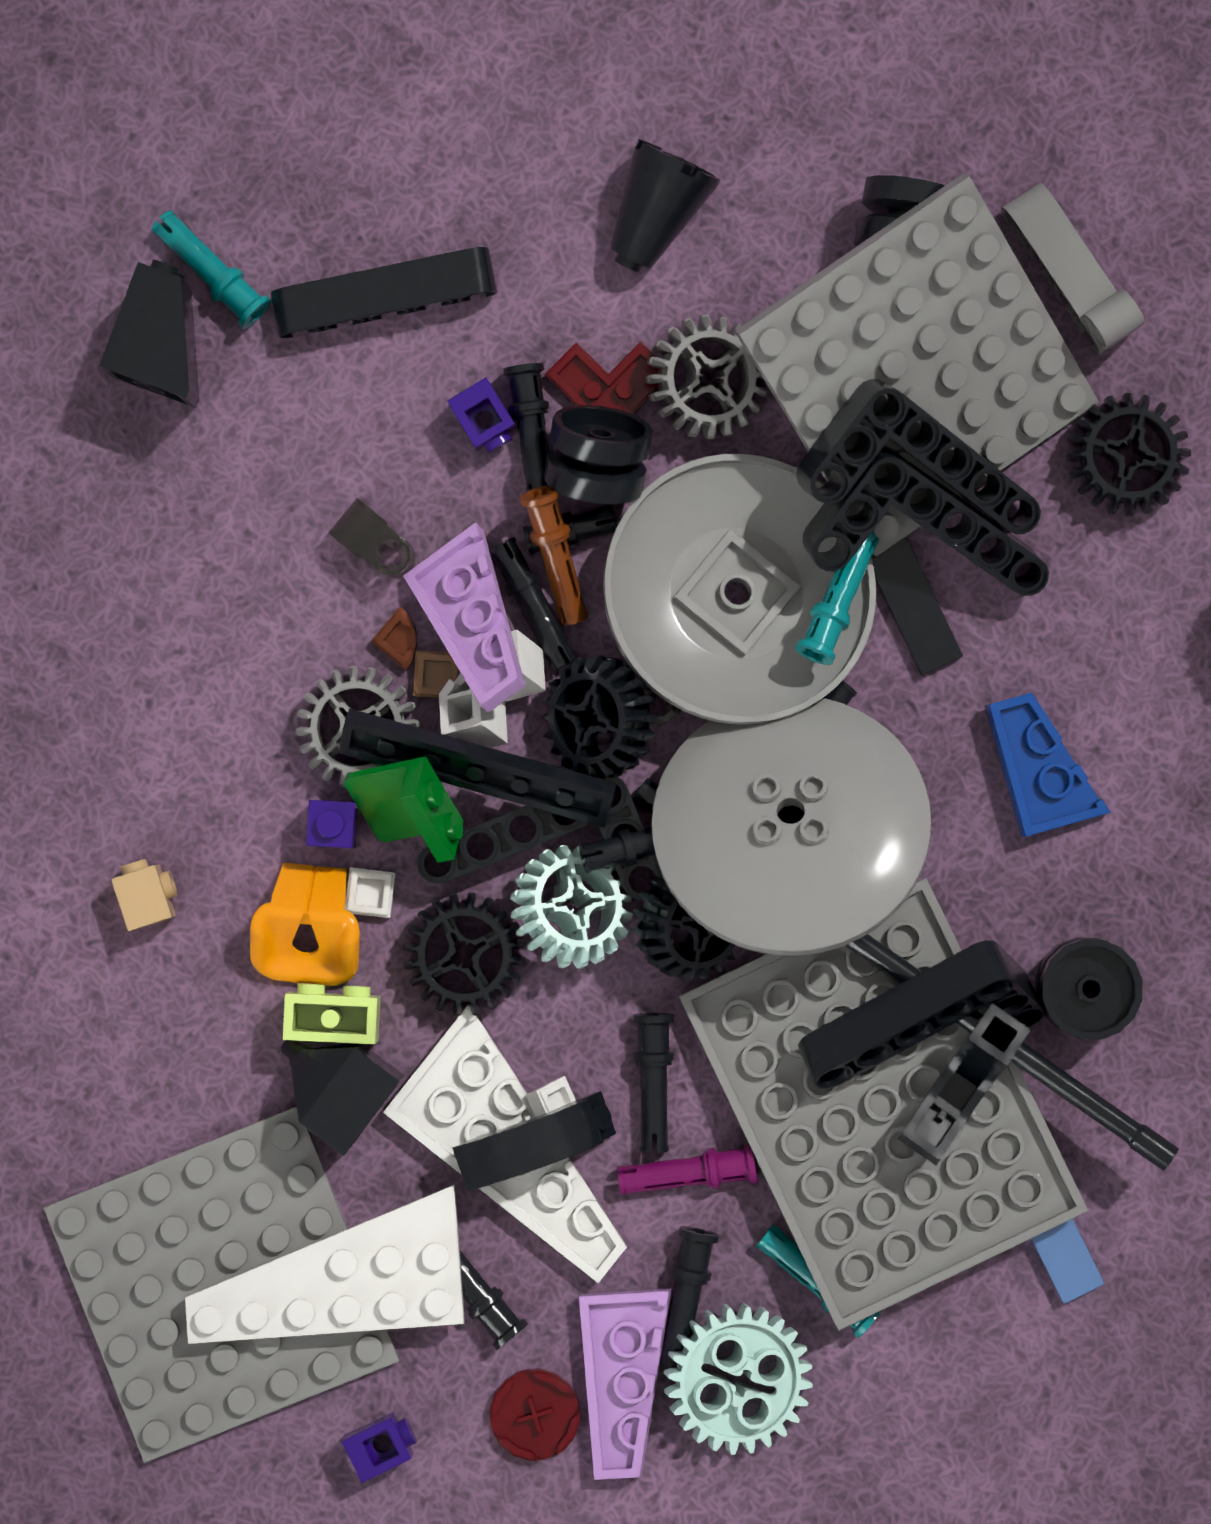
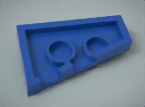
[985,693,1111,837]

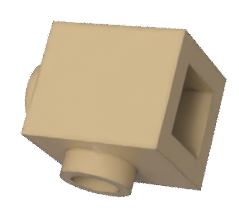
[111,859,178,931]

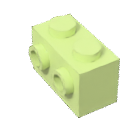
[283,983,381,1044]

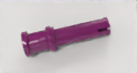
[617,1143,758,1196]

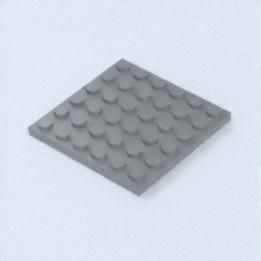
[734,173,1099,557]
[44,1107,400,1463]

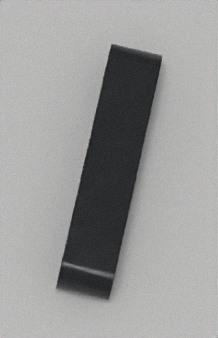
[270,247,498,338]

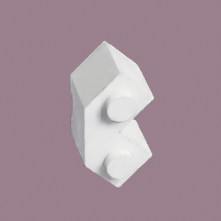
[439,630,546,748]

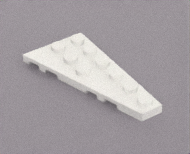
[383,1004,627,1283]
[185,1184,465,1344]

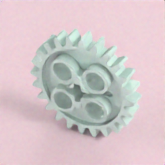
[664,1303,813,1455]

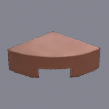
[371,607,417,671]

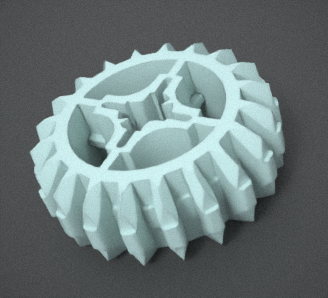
[510,845,634,969]

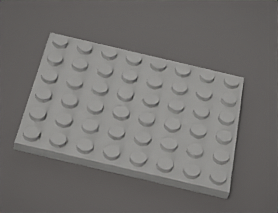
[679,878,1089,1331]

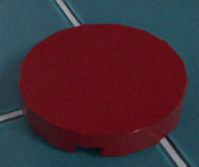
[489,1368,580,1461]

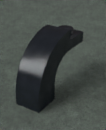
[898,1003,1031,1165]
[452,1091,616,1191]

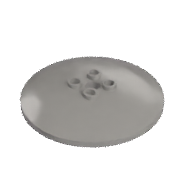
[603,454,876,725]
[652,698,931,956]

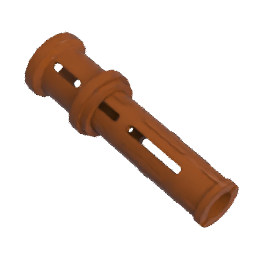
[519,485,588,625]

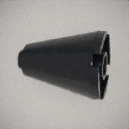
[611,139,720,273]

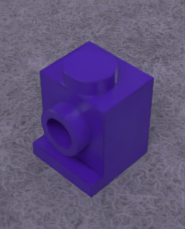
[447,377,516,453]
[342,1412,417,1483]

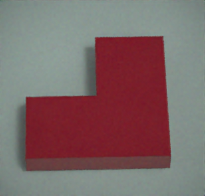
[544,341,659,415]

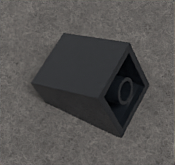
[99,259,199,408]

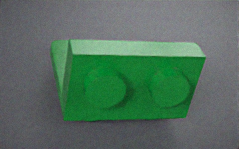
[344,756,464,863]

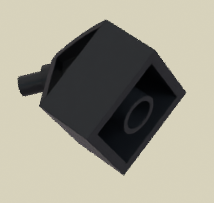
[281,1040,405,1156]

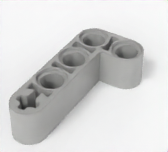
[1001,182,1145,355]

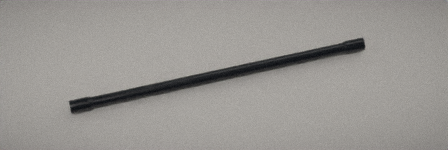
[633,778,1179,1171]

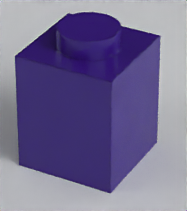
[306,800,358,848]

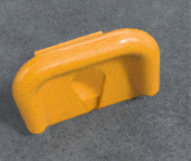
[250,862,360,986]

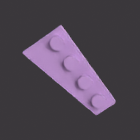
[403,522,525,713]
[579,1288,672,1480]

